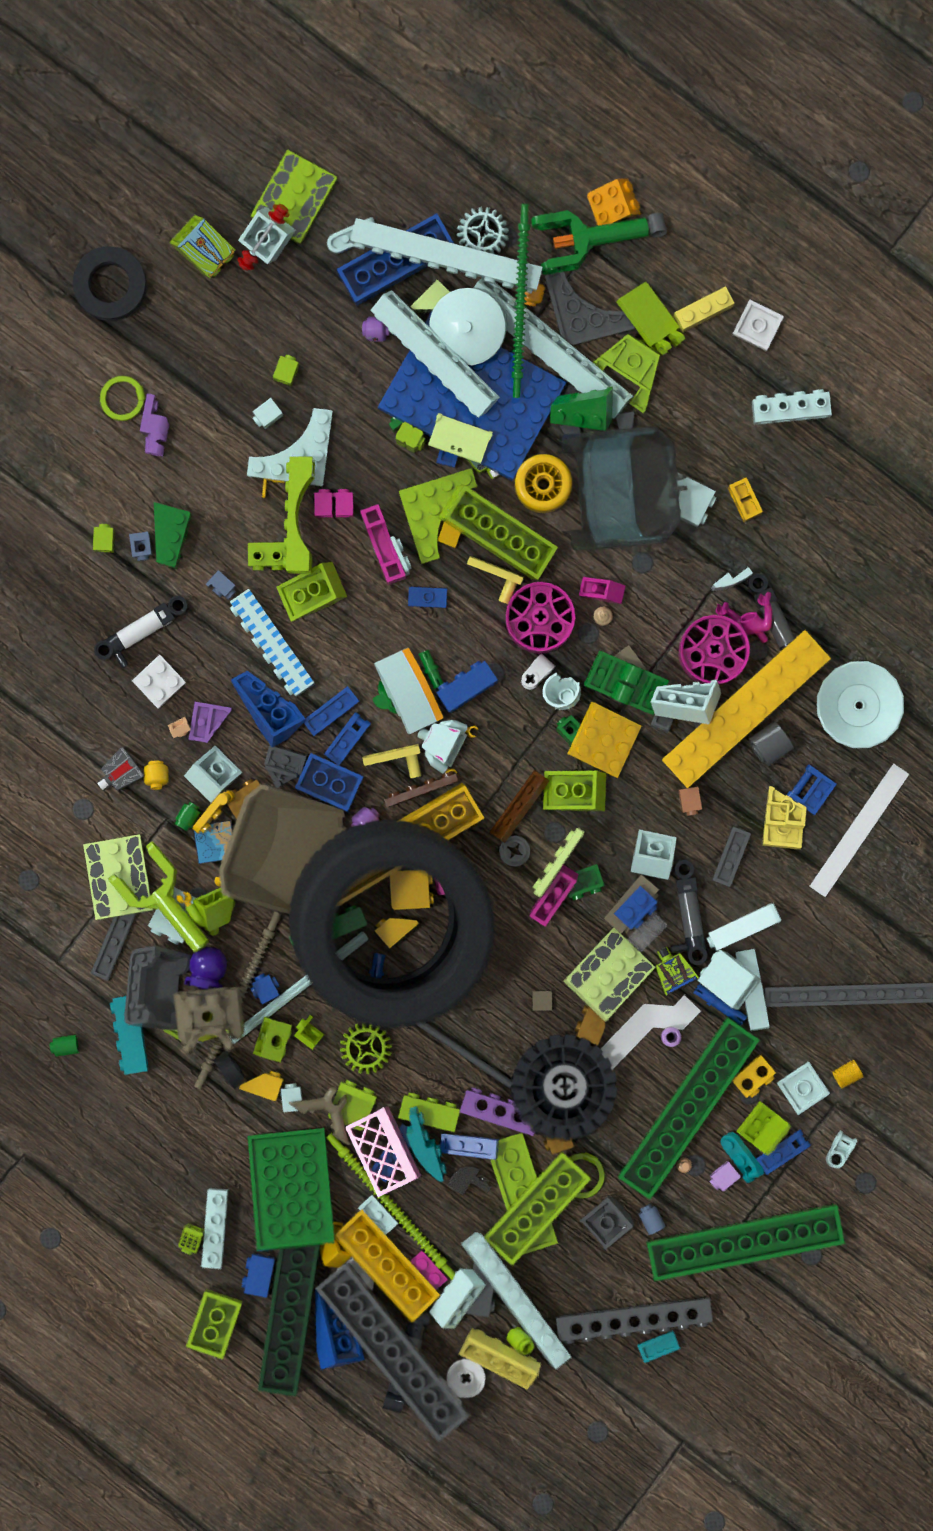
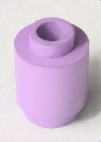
[661,1027,681,1047]

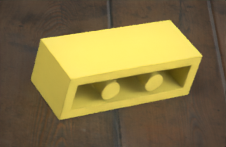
[674,286,734,333]

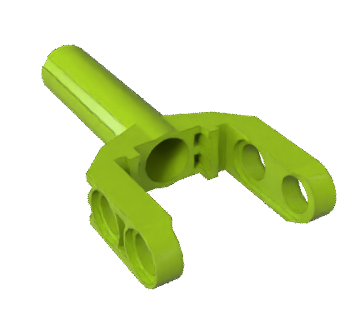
[108,841,209,953]

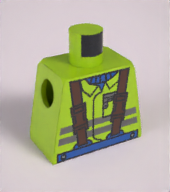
[655,947,698,995]

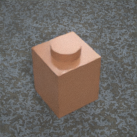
[678,787,702,816]

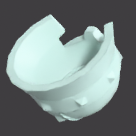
[543,673,581,710]

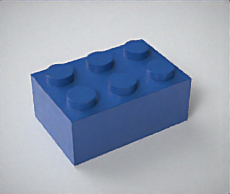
[437,660,498,714]
[295,753,364,812]

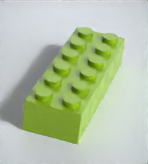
[438,485,558,580]
[483,1151,591,1265]

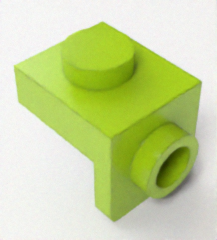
[294,1015,324,1050]

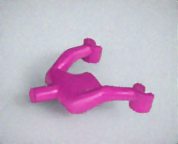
[716,592,772,643]

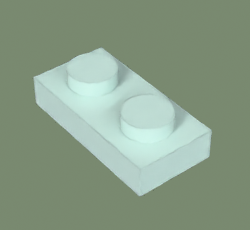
[358,1195,398,1235]

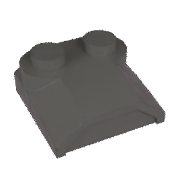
[580,1195,635,1250]

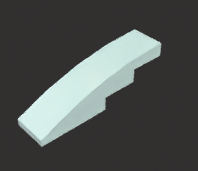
[736,949,769,1031]

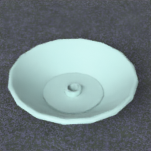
[817,661,904,748]

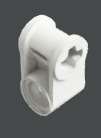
[521,653,556,690]

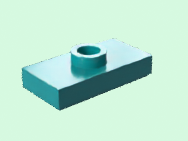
[637,1330,680,1363]

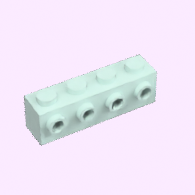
[752,390,832,425]

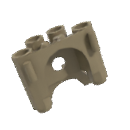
[173,987,245,1054]

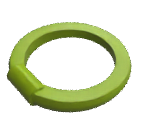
[100,376,146,421]
[569,1152,605,1199]

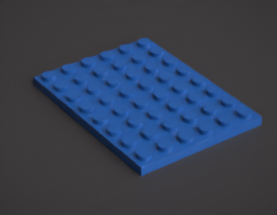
[378,311,566,481]

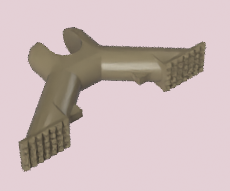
[289,1087,350,1145]

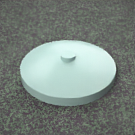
[429,288,506,365]

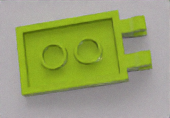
[616,282,685,356]

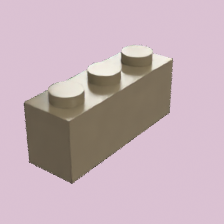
[603,875,659,933]

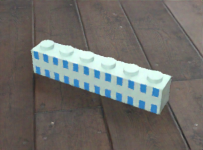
[230,589,315,697]

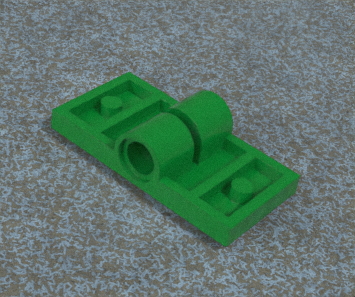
[584,650,669,715]

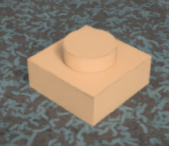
[168,717,191,738]

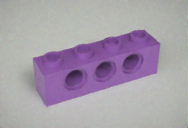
[460,1087,534,1136]

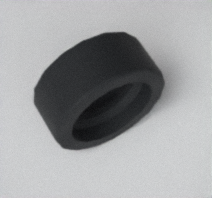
[214,1051,247,1089]

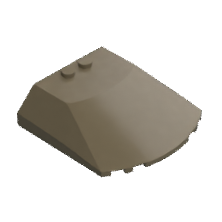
[219,784,346,914]

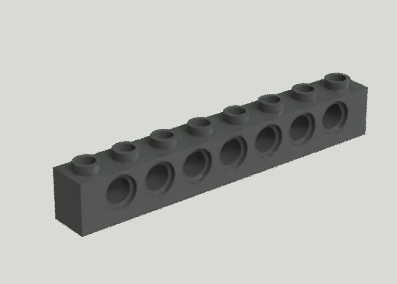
[556,1297,713,1344]

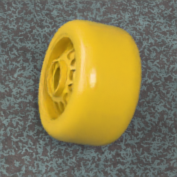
[515,454,572,513]

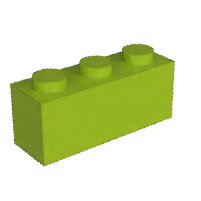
[398,1092,460,1132]

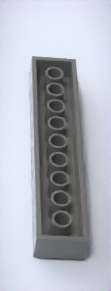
[316,1262,471,1441]

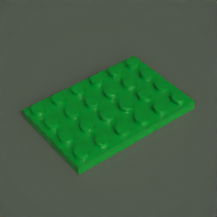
[248,1128,335,1251]

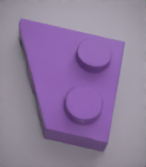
[188,702,231,743]

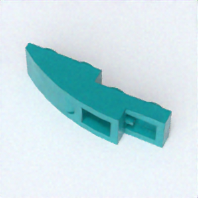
[406,1106,447,1182]

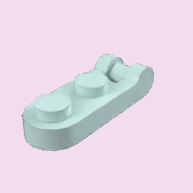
[327,217,375,254]

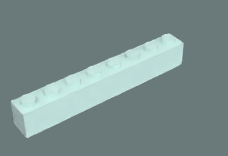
[371,290,500,418]
[461,1232,571,1369]

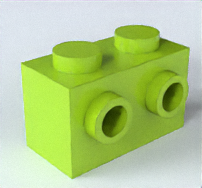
[248,542,287,571]

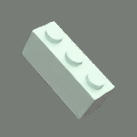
[430,1269,486,1328]

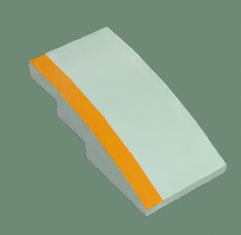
[374,647,443,734]

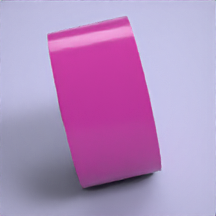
[506,582,575,654]
[678,615,750,685]

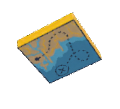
[193,820,233,864]

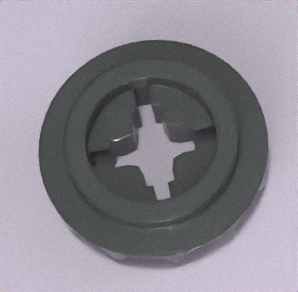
[499,836,530,867]

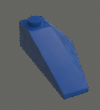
[231,671,305,748]
[315,1289,364,1370]

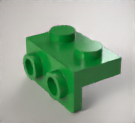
[567,864,605,900]

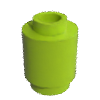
[507,1327,534,1355]

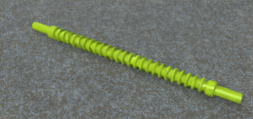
[326,1133,456,1280]

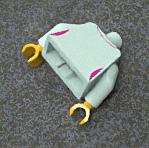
[418,720,479,774]

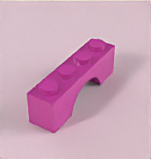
[360,504,406,585]

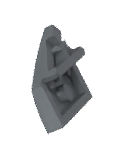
[264,745,307,788]

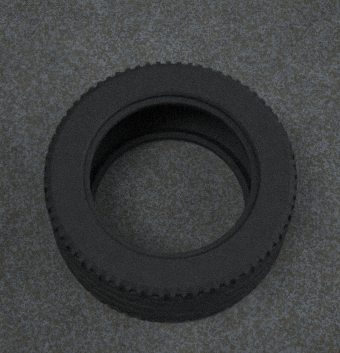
[289,820,495,1029]

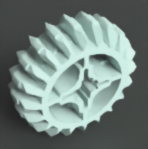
[457,207,509,254]

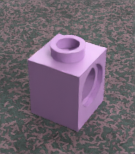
[710,1161,741,1191]

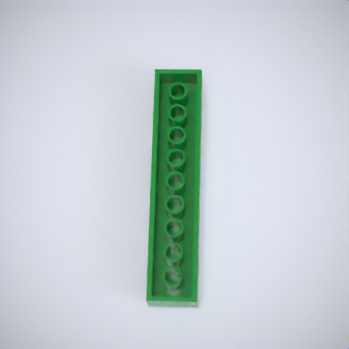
[617,1017,760,1199]
[646,1204,845,1281]

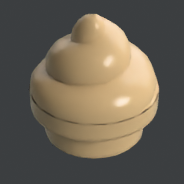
[593,606,613,626]

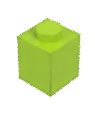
[273,355,299,386]
[93,524,115,553]

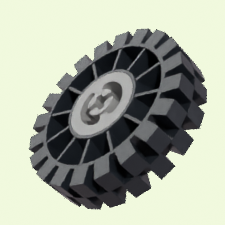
[510,1034,617,1142]

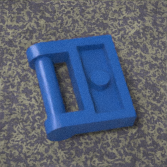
[787,764,836,815]

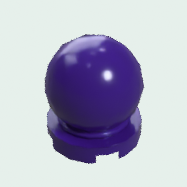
[184,946,227,989]

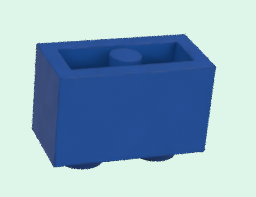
[242,1253,275,1298]

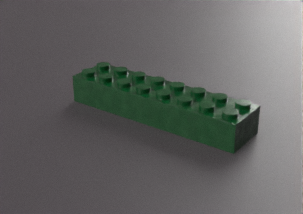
[258,1245,320,1397]

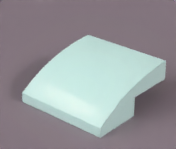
[711,567,753,591]

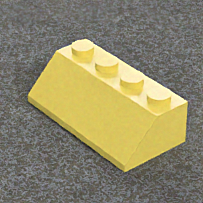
[459,1328,541,1390]

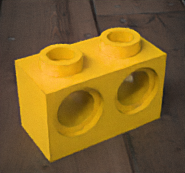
[728,477,763,522]
[732,1055,776,1098]

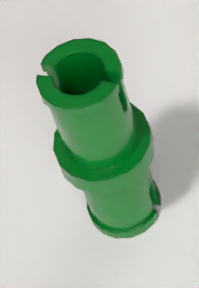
[418,649,444,689]

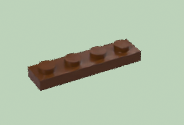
[490,770,549,843]
[385,771,461,807]

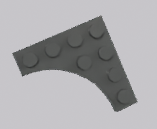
[544,272,636,346]

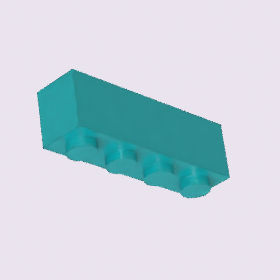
[110,996,149,1075]

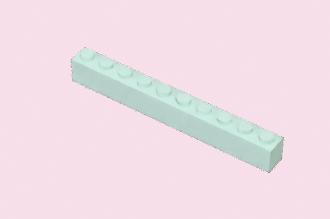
[350,218,542,293]
[474,278,633,419]

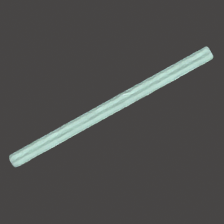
[229,932,368,1044]

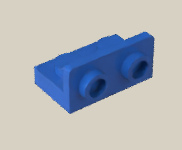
[614,886,658,930]

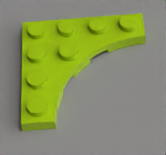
[399,468,477,564]

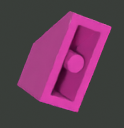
[579,577,626,604]

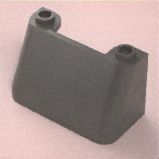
[125,946,191,1031]

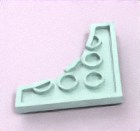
[247,408,332,487]

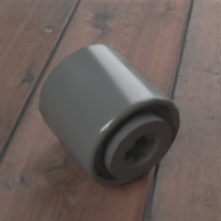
[749,721,794,766]

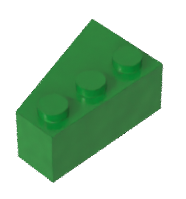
[550,387,613,431]
[154,502,192,570]

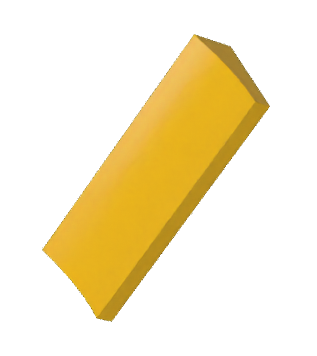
[334,1209,440,1322]

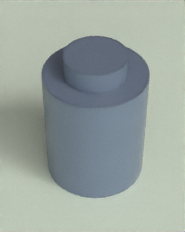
[639,1204,666,1235]

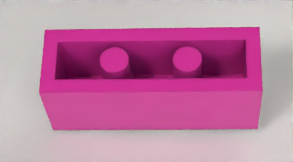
[529,864,579,927]

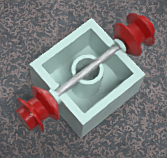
[237,204,296,270]

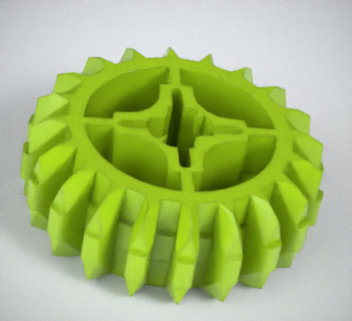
[340,1023,392,1074]

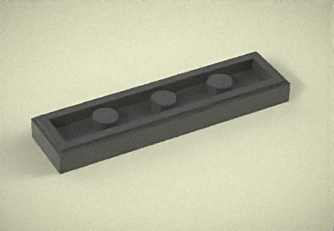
[90,913,137,981]

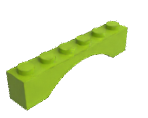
[283,457,315,574]

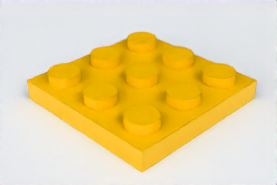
[567,702,641,778]

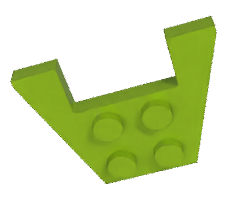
[593,334,660,413]

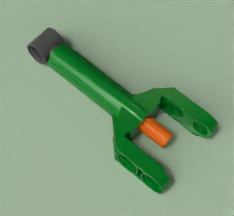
[531,210,667,275]

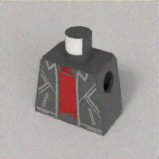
[97,746,144,791]

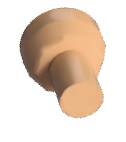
[676,1157,692,1173]

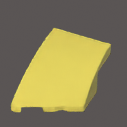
[762,786,806,850]

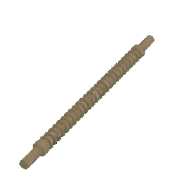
[194,911,282,1089]

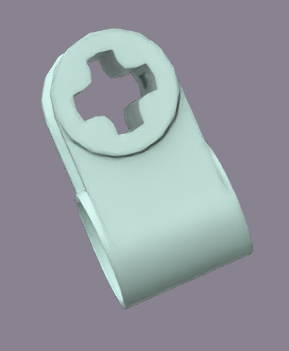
[826,1130,857,1168]

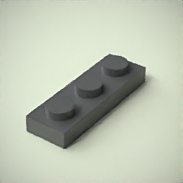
[712,827,751,887]

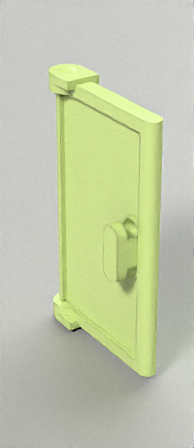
[428,413,493,464]

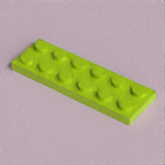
[490,1132,558,1255]

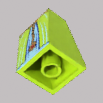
[169,215,236,278]

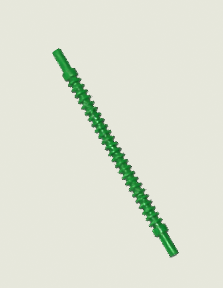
[511,204,530,398]

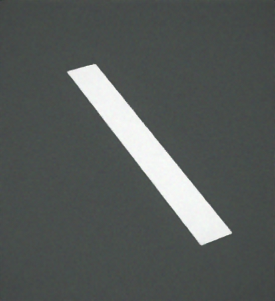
[810,763,909,897]

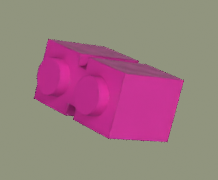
[314,489,354,518]

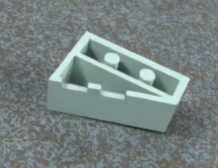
[651,680,721,724]

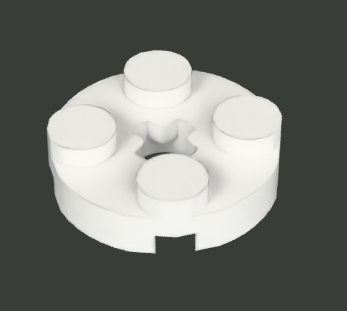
[447,1358,485,1398]

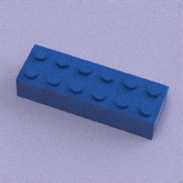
[337,214,454,306]

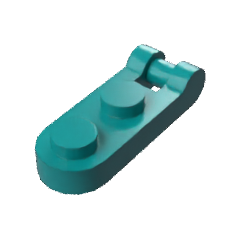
[721,1132,764,1183]

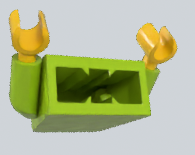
[177,877,236,935]

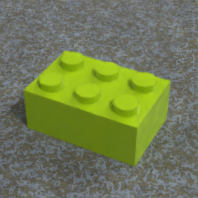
[186,1289,243,1359]

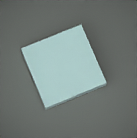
[777,1062,830,1115]

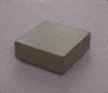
[532,991,552,1011]

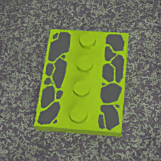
[251,150,338,245]

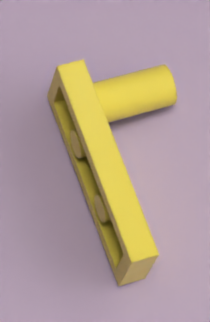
[467,556,524,604]
[362,744,422,778]

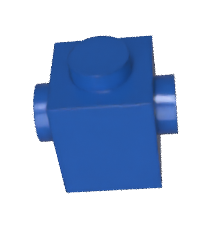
[251,973,280,1004]

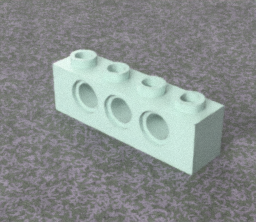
[202,1188,229,1269]

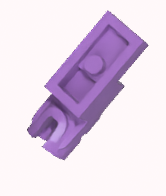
[140,394,169,457]

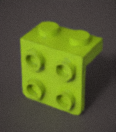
[328,1080,377,1131]
[736,1101,791,1155]

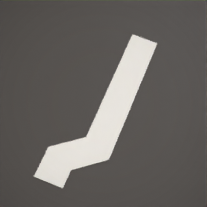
[562,995,701,1093]

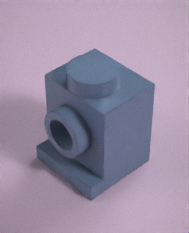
[129,532,153,561]
[206,570,236,600]

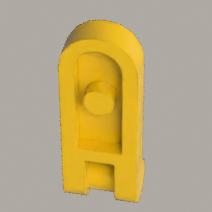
[192,791,235,834]

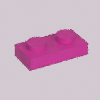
[410,1250,448,1290]

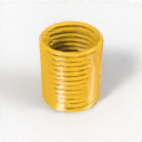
[832,1059,863,1089]

